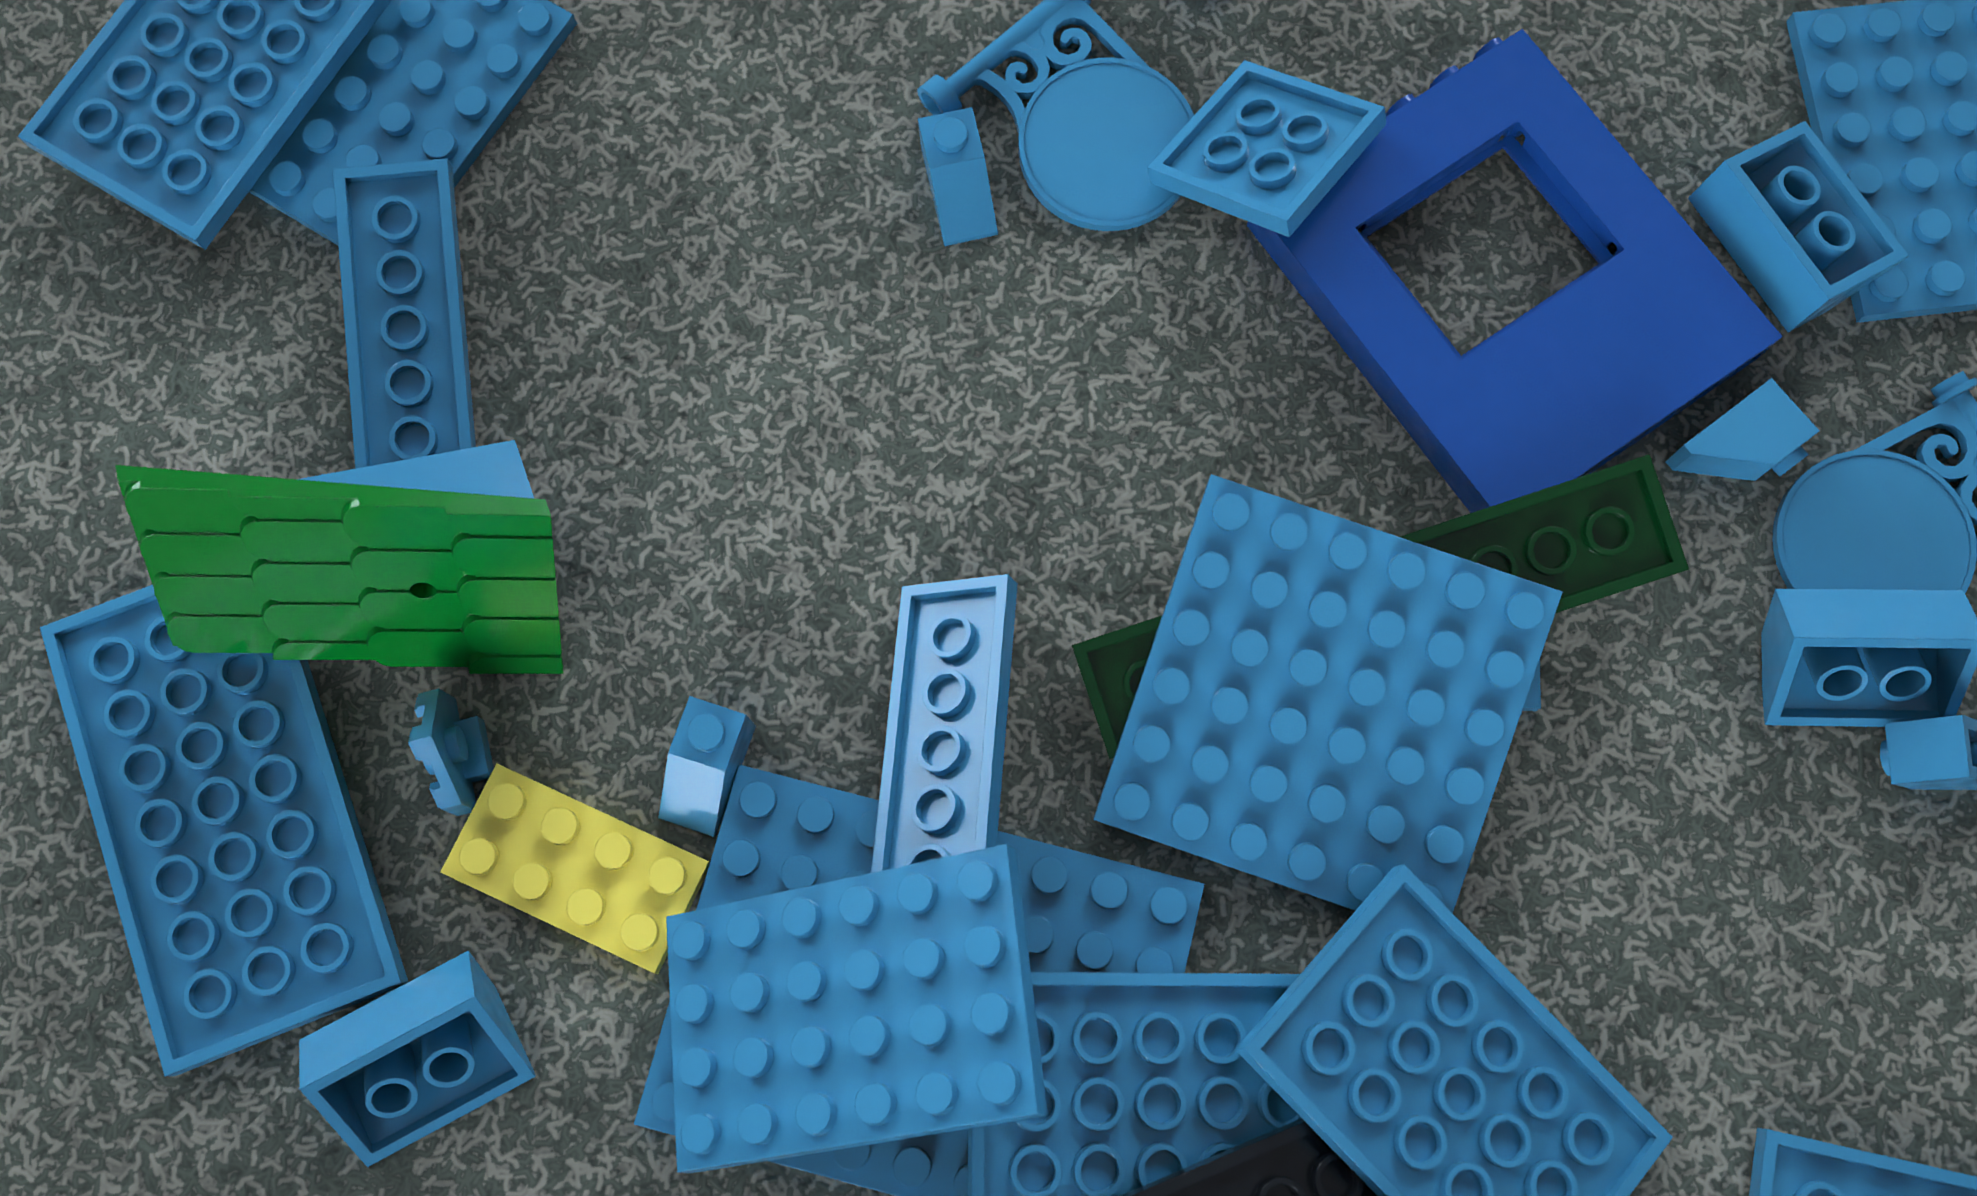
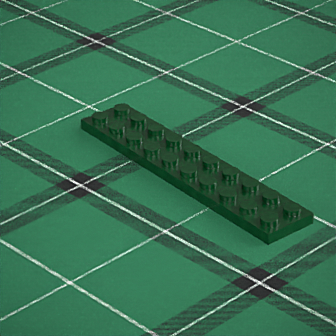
[1072,454,1689,759]

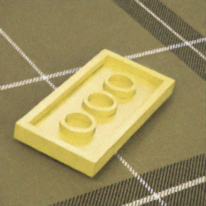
[440,763,710,974]

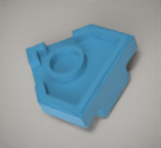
[408,688,494,816]

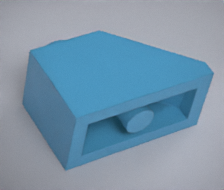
[918,107,998,246]
[1665,378,1820,481]
[658,696,756,838]
[1880,715,1977,790]

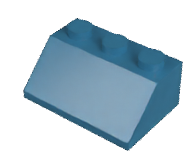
[1688,121,1909,333]
[1761,589,1977,727]
[299,950,536,1167]

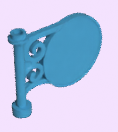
[917,0,1194,231]
[1772,371,1977,593]

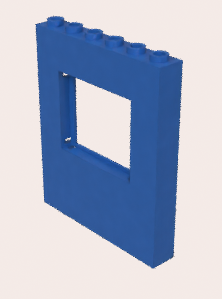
[1247,29,1783,513]

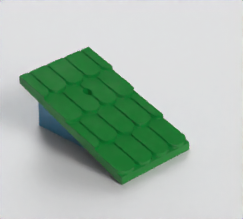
[115,440,564,674]

